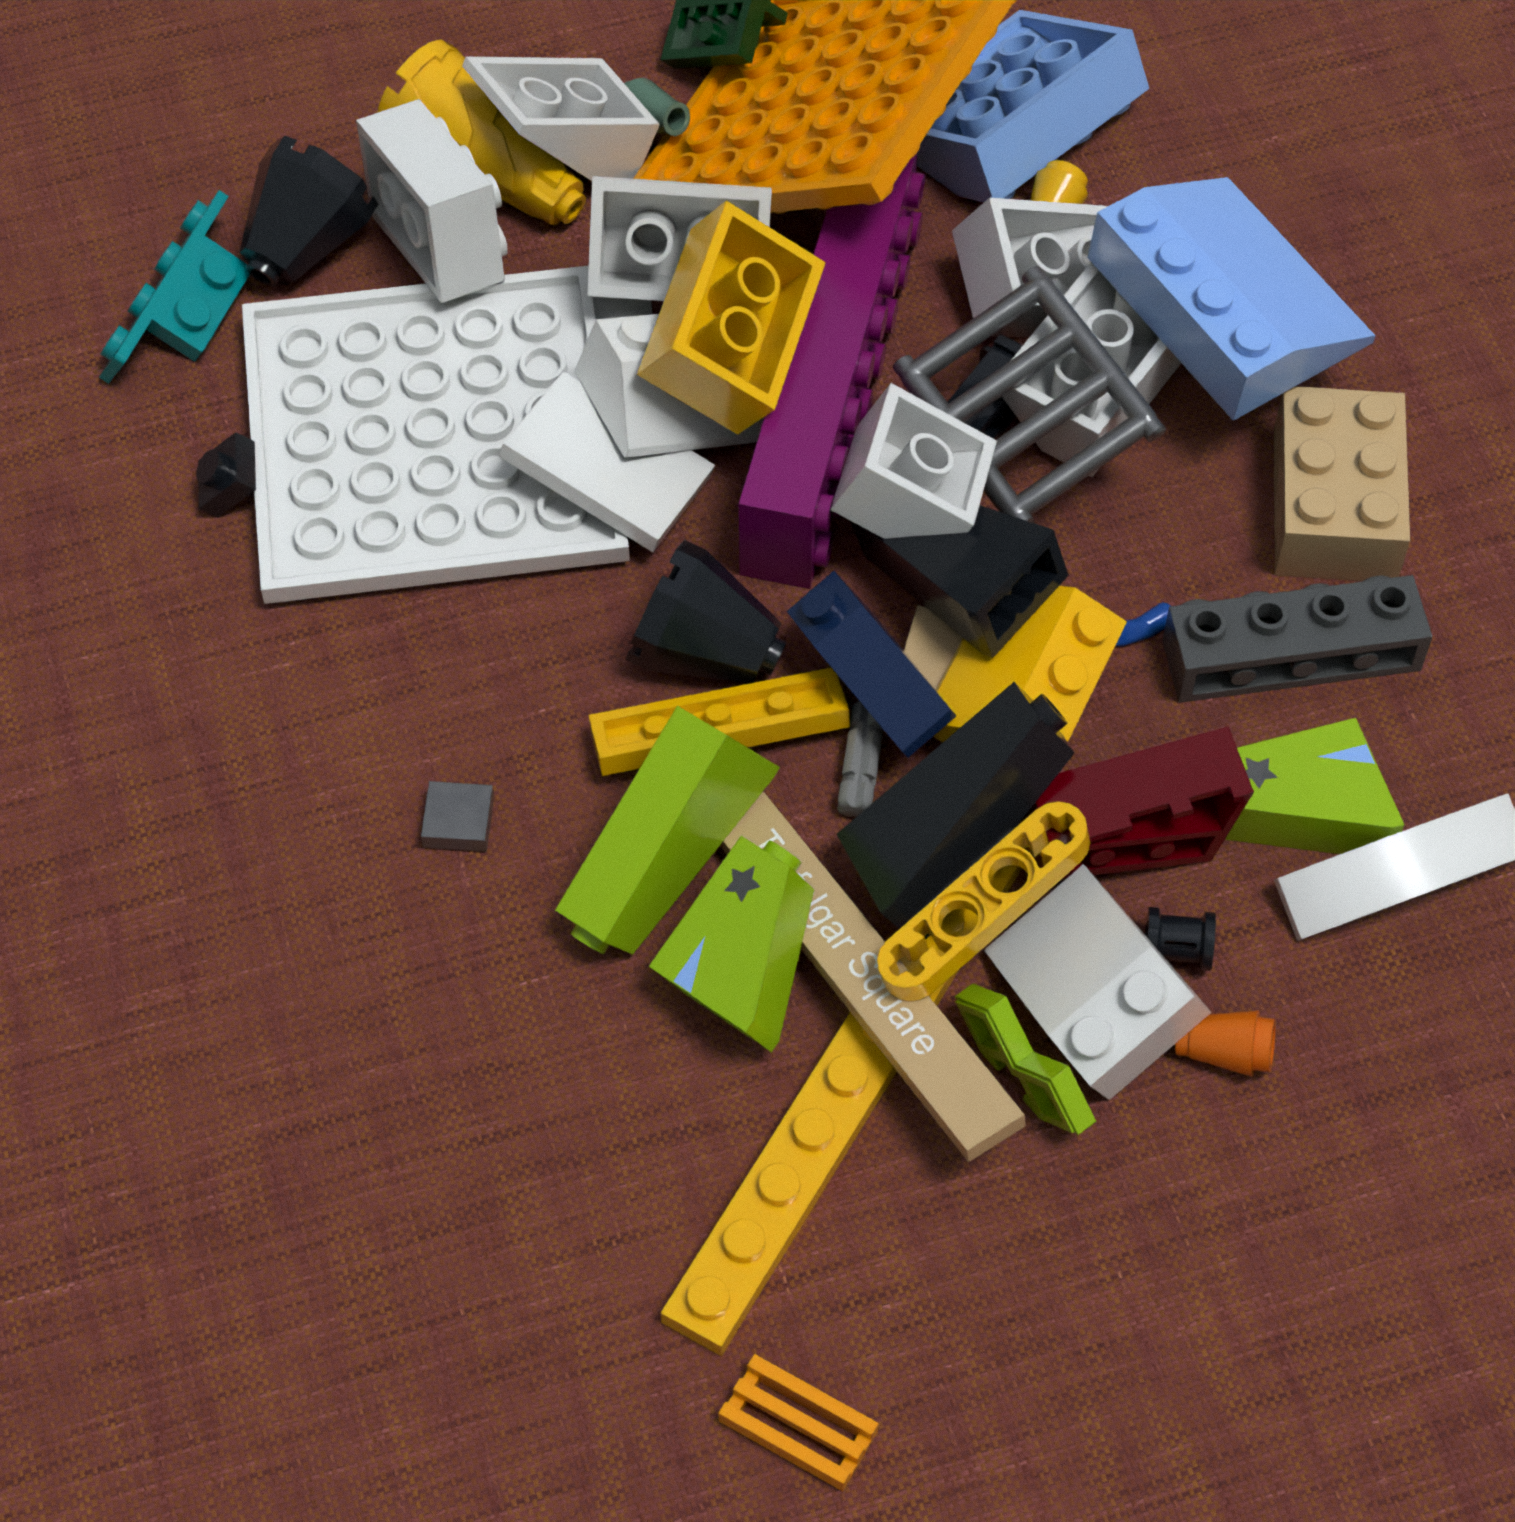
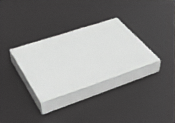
[499,371,715,552]

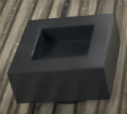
[196,432,256,518]

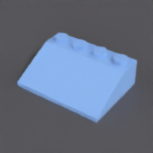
[916,10,1150,202]
[1087,177,1376,421]

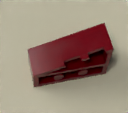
[1016,726,1254,879]

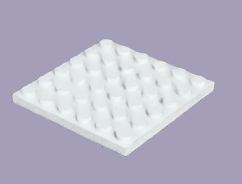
[242,266,630,604]

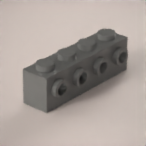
[1162,575,1433,703]

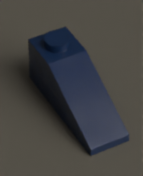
[787,571,956,758]

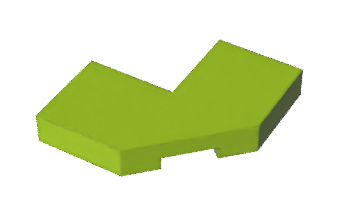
[955,984,1097,1135]

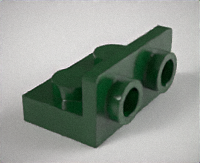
[660,0,788,69]

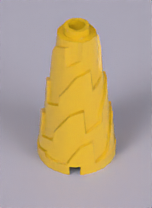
[377,39,586,226]

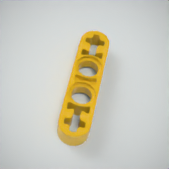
[877,801,1090,1001]

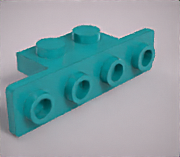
[99,190,250,384]

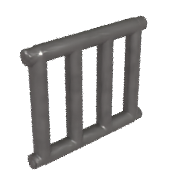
[893,266,1166,523]

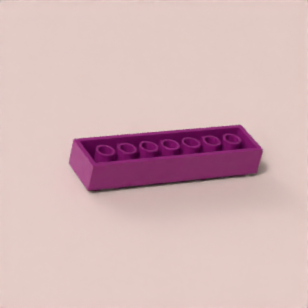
[738,154,925,589]

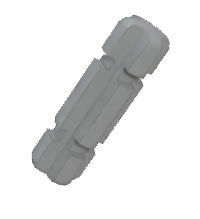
[837,701,884,817]

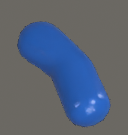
[1115,602,1171,647]

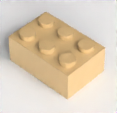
[1274,386,1410,581]

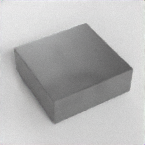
[421,781,494,852]

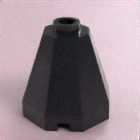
[240,136,379,287]
[625,539,787,683]

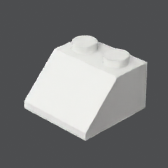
[830,383,997,539]

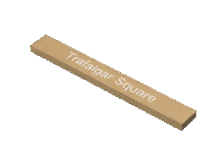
[720,792,1026,1162]

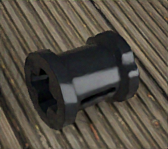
[1145,907,1216,971]

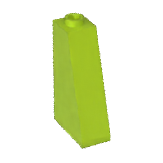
[555,706,780,954]

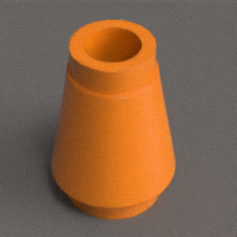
[1175,1010,1276,1077]

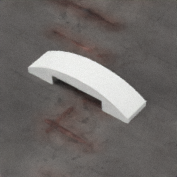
[1274,793,1515,941]

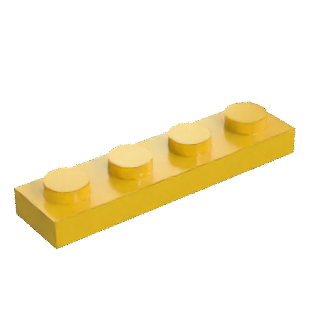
[588,668,850,776]

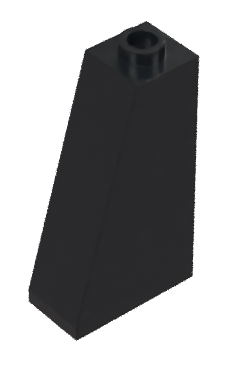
[851,505,1069,658]
[836,682,1075,940]

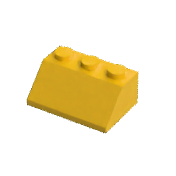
[933,586,1127,742]

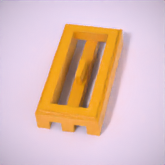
[718,1354,879,1492]

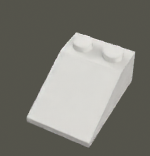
[462,56,660,181]
[952,198,1108,338]
[984,864,1212,1100]

